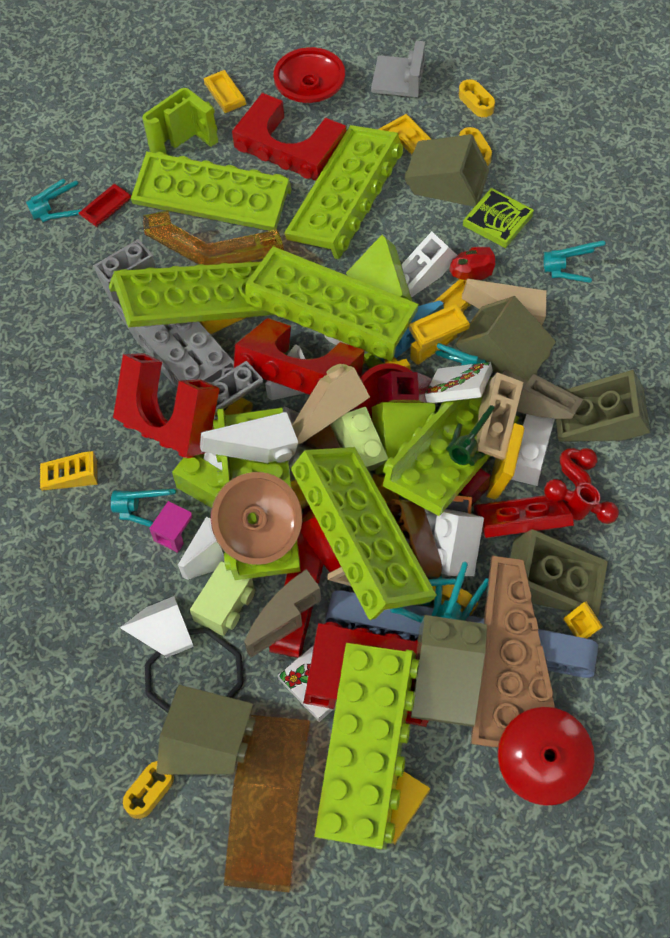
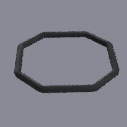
[145,627,244,713]

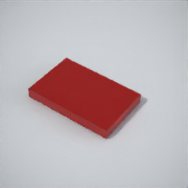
[474,495,574,538]

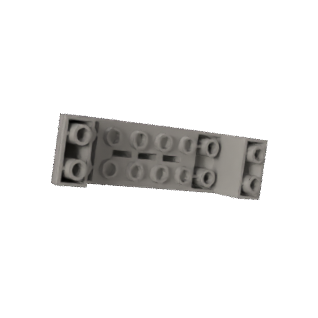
[93,239,263,415]

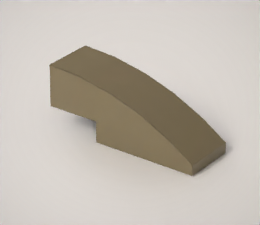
[502,369,583,419]
[244,569,321,658]

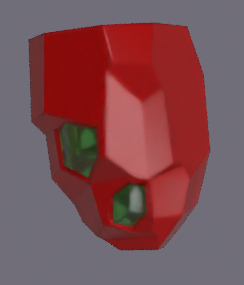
[449,247,496,280]

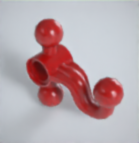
[544,448,619,524]

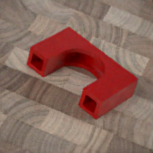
[232,93,347,181]
[234,318,365,395]
[113,353,220,458]
[303,622,429,727]

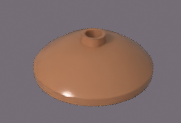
[211,472,302,565]

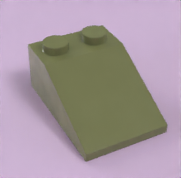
[556,370,650,442]
[510,529,608,617]
[411,615,487,727]

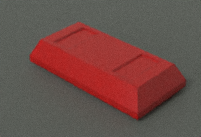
[79,183,132,227]

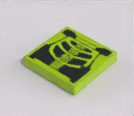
[463,188,534,249]

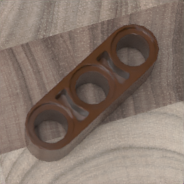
[387,499,442,579]

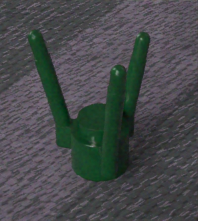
[446,405,495,466]

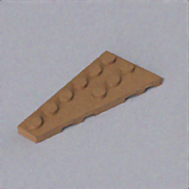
[470,556,555,756]

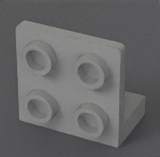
[371,41,425,97]

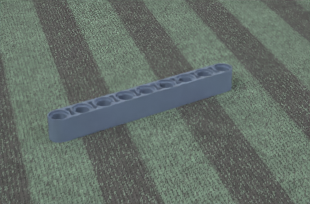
[325,591,598,678]

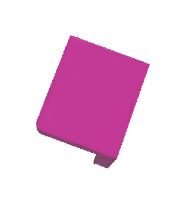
[149,501,192,553]

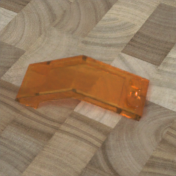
[143,210,284,265]
[224,715,311,893]

